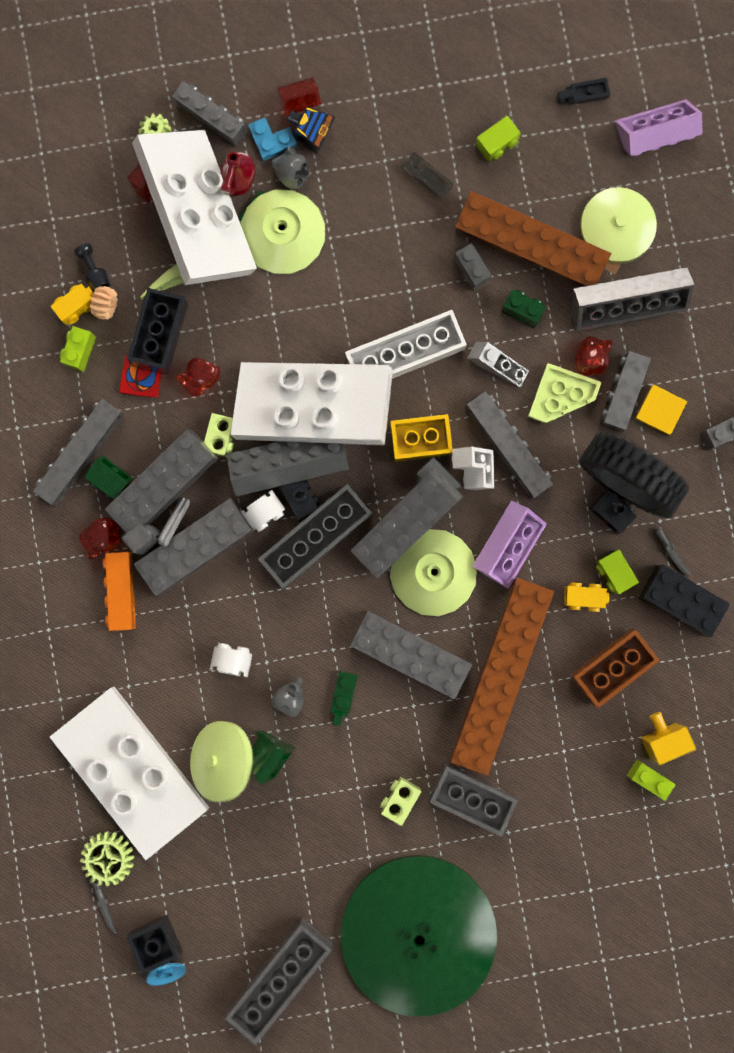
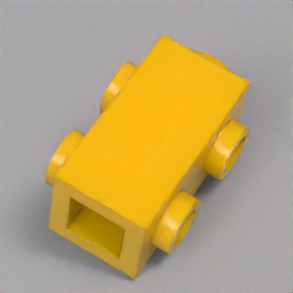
[51,284,94,325]
[563,583,609,612]

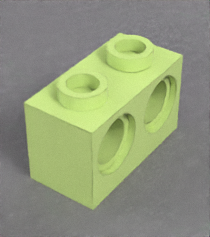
[204,413,234,458]
[380,777,421,826]

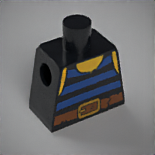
[287,107,335,154]

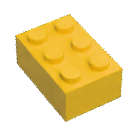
[390,414,453,462]

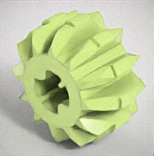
[139,113,171,135]

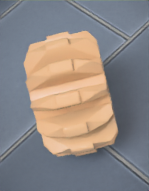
[90,286,118,320]

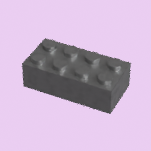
[429,763,518,837]

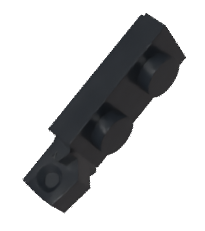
[556,78,611,105]

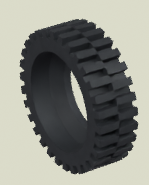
[579,432,689,519]

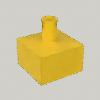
[641,712,696,765]

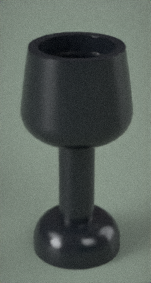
[74,243,111,292]

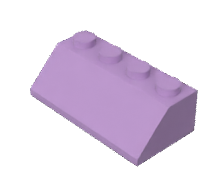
[615,100,702,156]
[472,501,547,589]

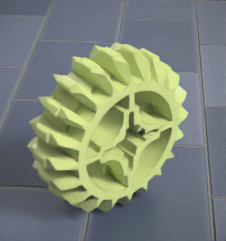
[80,831,134,887]

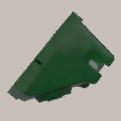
[251,730,295,785]

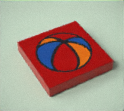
[119,355,162,398]

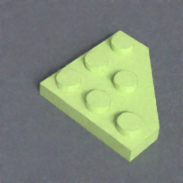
[528,363,601,424]

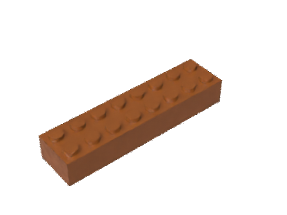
[455,191,611,287]

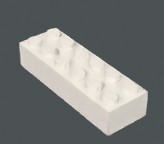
[345,310,467,379]

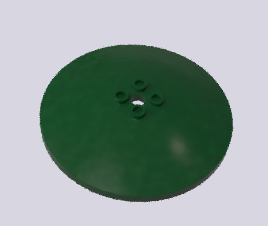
[341,855,497,1017]

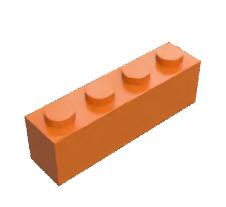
[103,552,136,631]

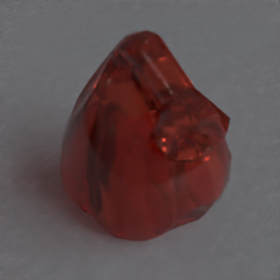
[575,336,613,376]
[175,357,220,396]
[79,518,120,559]

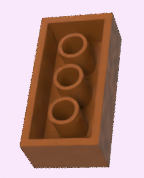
[570,629,660,708]

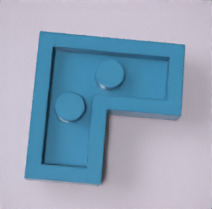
[248,118,297,161]

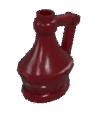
[220,152,255,196]

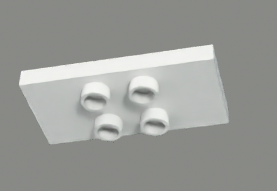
[132,130,257,285]
[231,362,393,445]
[50,687,209,860]

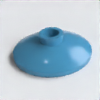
[146,962,186,986]

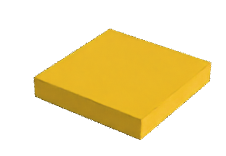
[635,384,687,436]

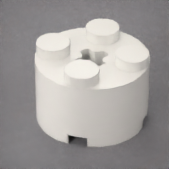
[240,490,285,532]
[209,643,252,677]

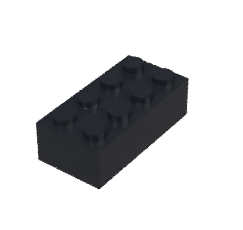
[127,288,188,375]
[638,564,730,638]

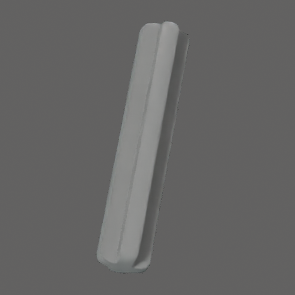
[158,497,190,547]

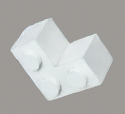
[452,447,494,490]

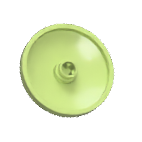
[580,188,657,263]
[190,721,253,802]

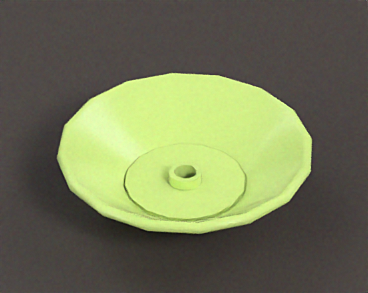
[240,190,325,274]
[390,529,477,616]

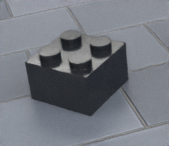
[126,915,183,975]

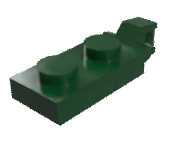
[330,670,358,726]

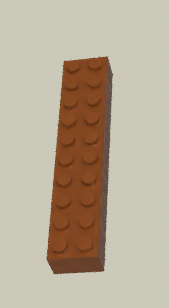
[449,578,554,776]

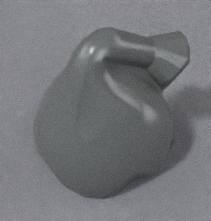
[272,146,310,189]
[271,677,304,718]

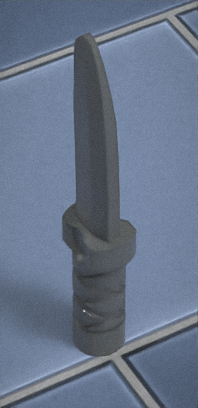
[655,528,690,575]
[91,880,117,934]

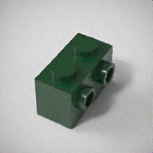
[501,289,546,328]
[84,456,134,500]

